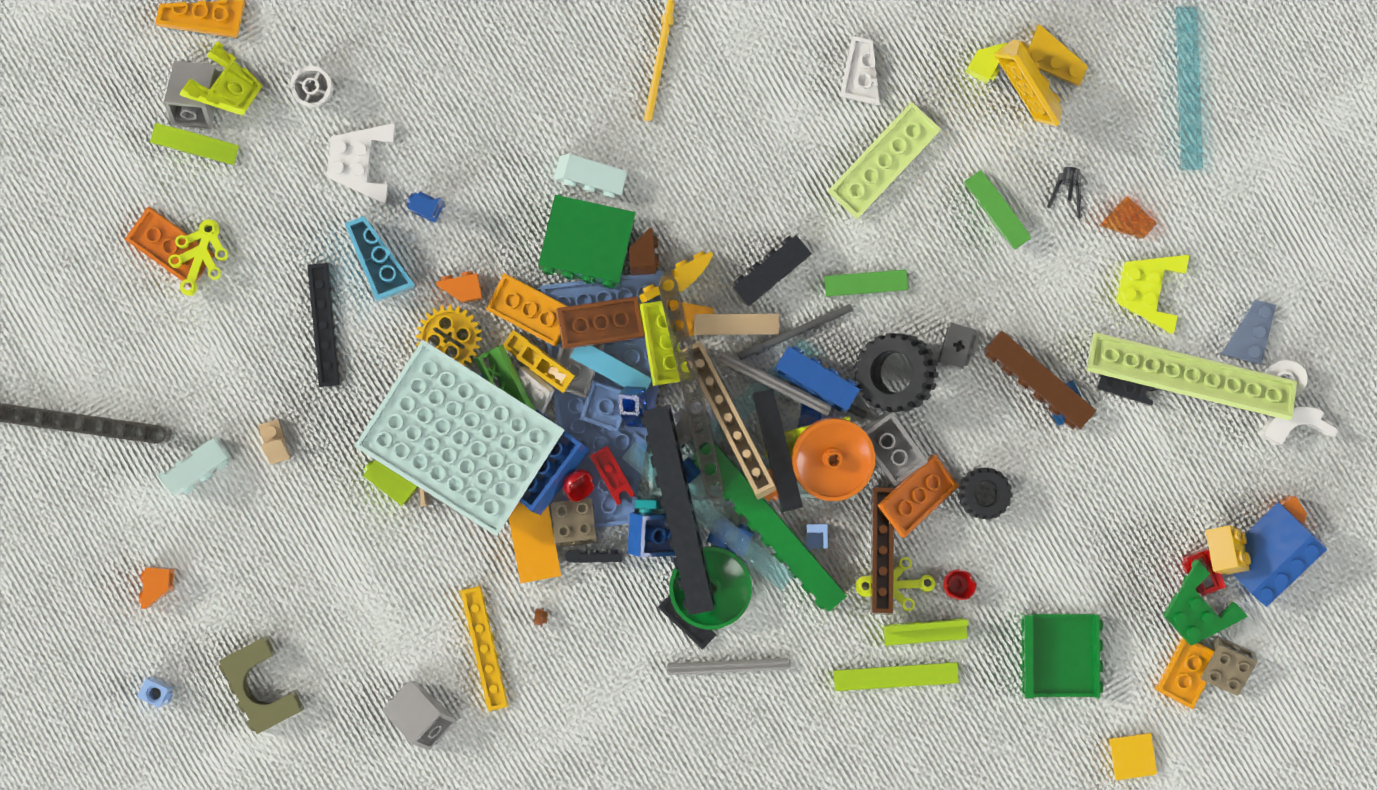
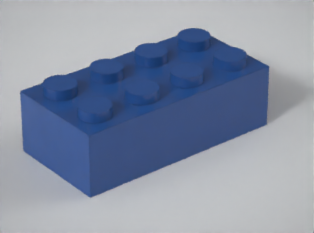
[773,346,860,414]

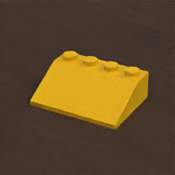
[993,39,1062,126]

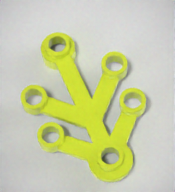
[168,219,228,297]
[855,557,936,611]

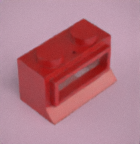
[1182,548,1226,596]

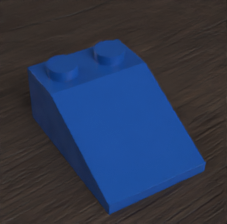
[628,512,676,557]

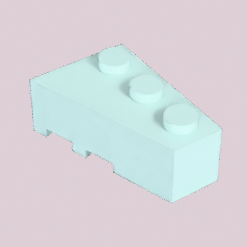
[553,154,628,199]

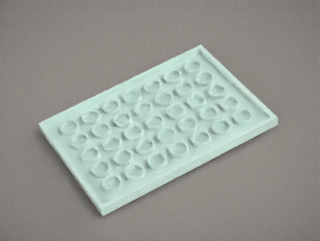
[354,340,565,536]

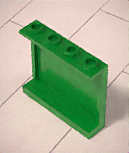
[538,195,636,289]
[1021,614,1103,699]

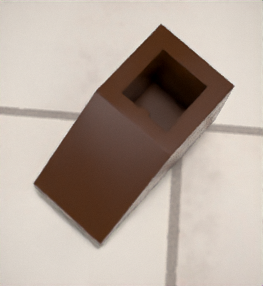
[629,228,660,276]

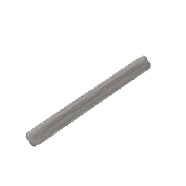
[719,352,832,415]
[666,658,789,675]

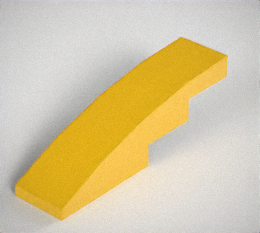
[503,330,575,393]

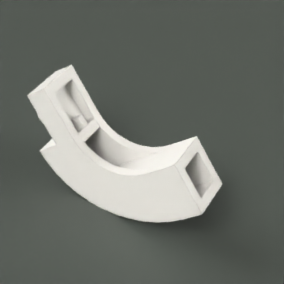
[1258,407,1338,445]

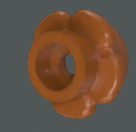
[534,607,548,627]

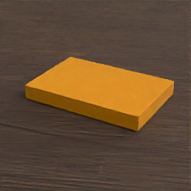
[1155,638,1215,709]

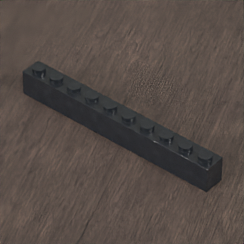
[641,404,716,615]

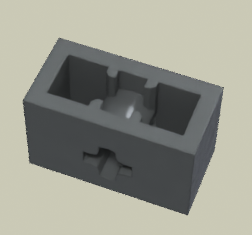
[937,322,976,370]

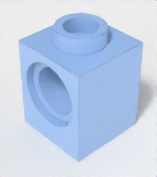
[137,676,173,708]

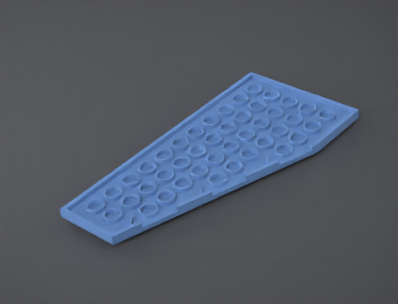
[540,270,668,528]

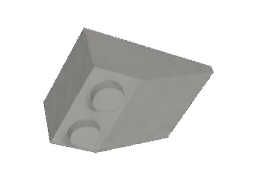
[863,412,928,486]

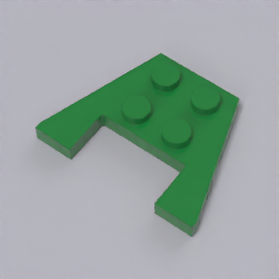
[1163,559,1247,646]

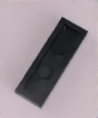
[657,594,716,650]

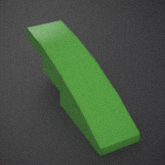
[964,170,1031,250]

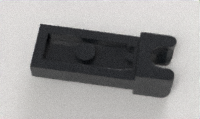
[1096,375,1158,406]

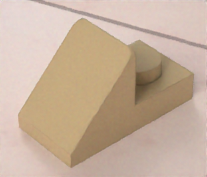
[258,419,291,464]

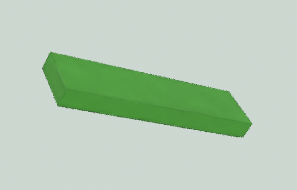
[824,269,908,297]

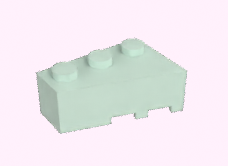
[157,438,232,495]

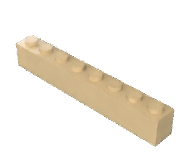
[682,341,776,500]

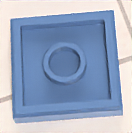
[580,380,632,433]

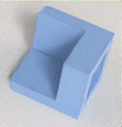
[805,523,828,549]

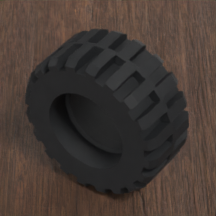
[855,333,938,412]

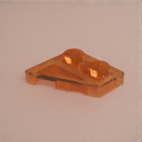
[1099,196,1157,239]

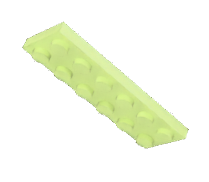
[827,102,942,220]

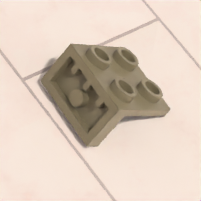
[551,498,598,548]
[1201,636,1258,696]

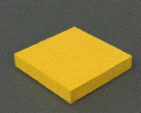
[1109,732,1157,780]

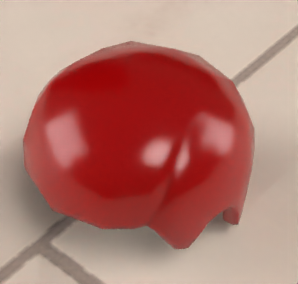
[563,469,595,502]
[943,569,977,601]

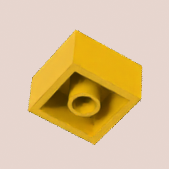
[1205,525,1251,575]

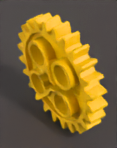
[415,304,483,367]

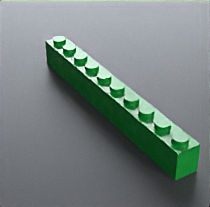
[693,438,847,612]

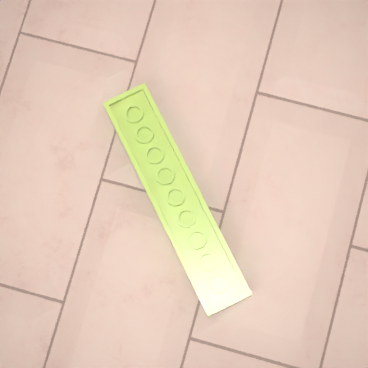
[1086,332,1297,420]

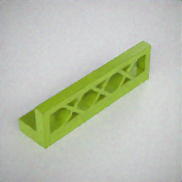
[883,618,969,646]

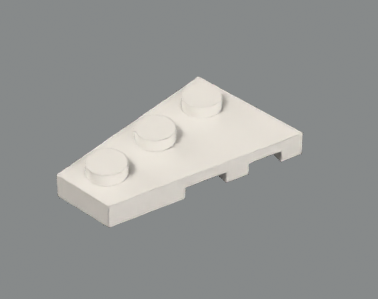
[839,36,880,106]

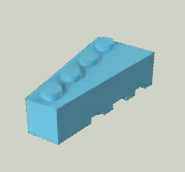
[345,216,415,303]

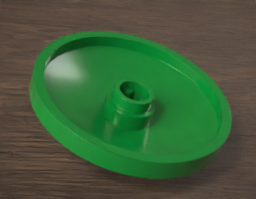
[669,546,752,630]

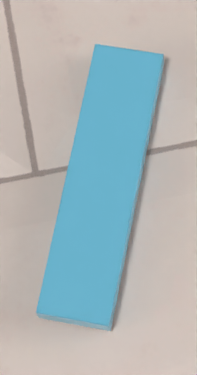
[570,346,652,397]

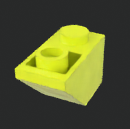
[965,42,1007,84]

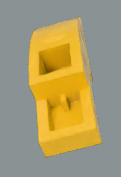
[639,251,713,303]

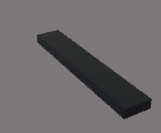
[307,263,341,387]
[753,389,803,512]

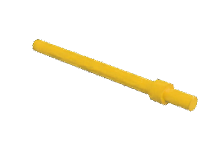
[644,0,675,122]

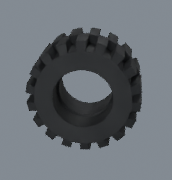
[957,467,1013,520]

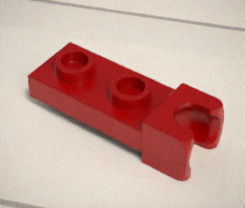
[590,446,635,505]

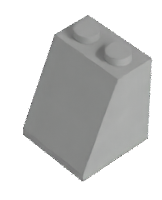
[164,61,218,129]
[382,680,457,751]

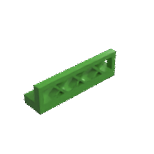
[474,344,535,410]

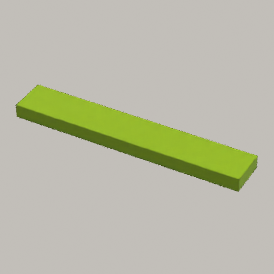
[833,662,959,691]

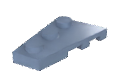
[1219,300,1276,365]

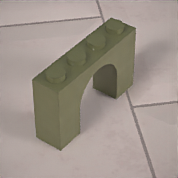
[219,636,305,734]

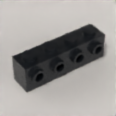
[732,235,812,308]

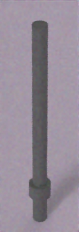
[738,304,853,360]

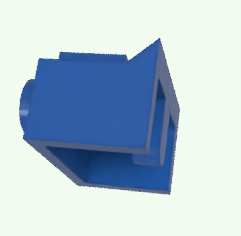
[407,191,445,223]

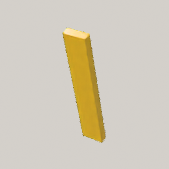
[460,585,509,711]

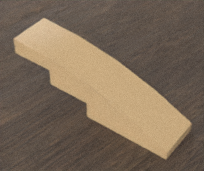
[694,314,779,335]

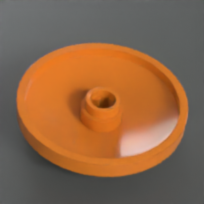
[792,418,875,501]

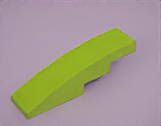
[150,123,239,166]

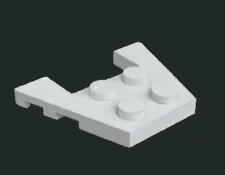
[327,124,396,204]

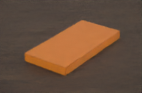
[124,206,215,287]
[878,454,959,538]

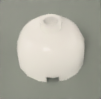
[290,65,333,108]

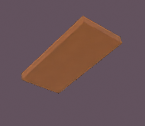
[556,296,645,350]

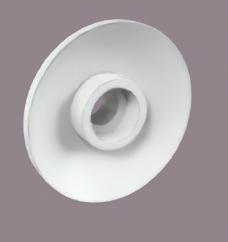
[1266,360,1308,397]

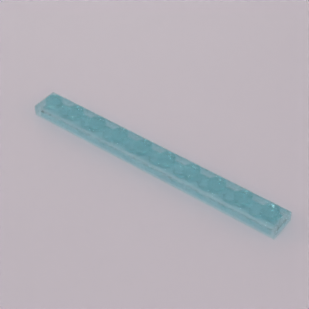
[622,442,795,591]

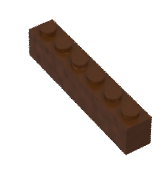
[983,330,1097,430]
[870,487,894,615]

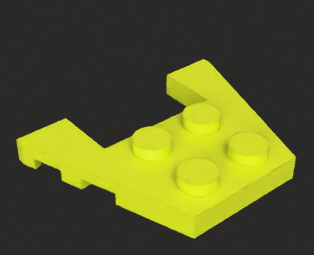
[180,41,263,116]
[1116,255,1190,334]

